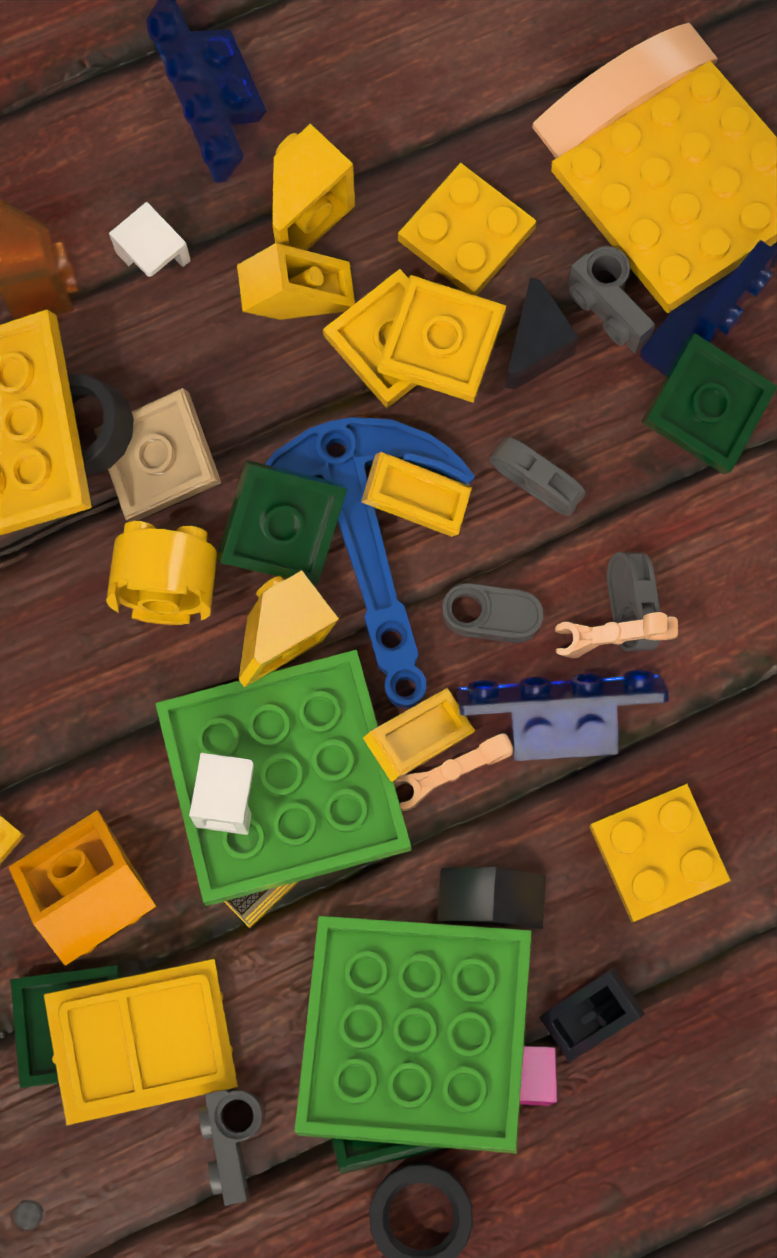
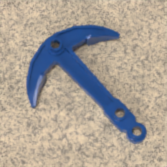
[265,417,475,709]

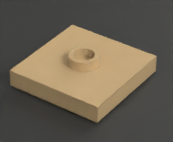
[94,388,222,522]

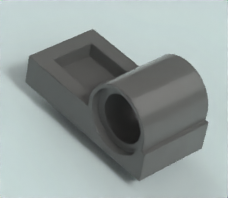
[568,246,655,354]
[198,1089,265,1206]

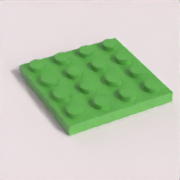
[155,650,412,906]
[295,916,532,1154]

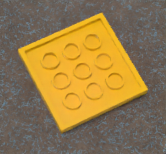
[551,60,777,314]
[0,309,92,536]

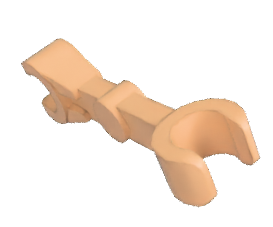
[555,612,678,658]
[393,733,513,811]

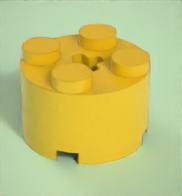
[106,521,217,625]

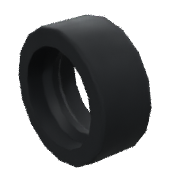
[68,374,134,475]
[369,1162,473,1258]

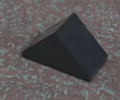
[505,278,579,390]
[437,867,546,929]
[539,968,645,1062]

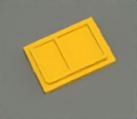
[43,959,238,1125]

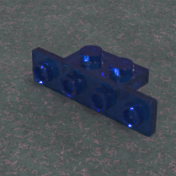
[146,0,267,183]
[640,240,777,376]
[456,670,669,761]

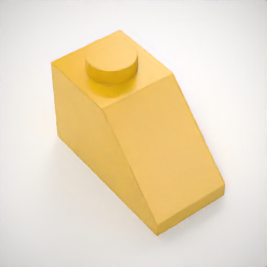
[237,243,355,320]
[239,571,339,688]

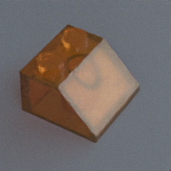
[0,199,79,320]

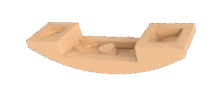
[532,23,718,158]

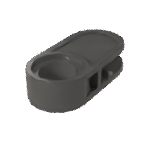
[489,437,586,516]
[606,552,661,651]
[442,583,544,643]

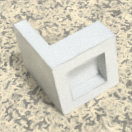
[109,202,191,277]
[189,753,254,835]

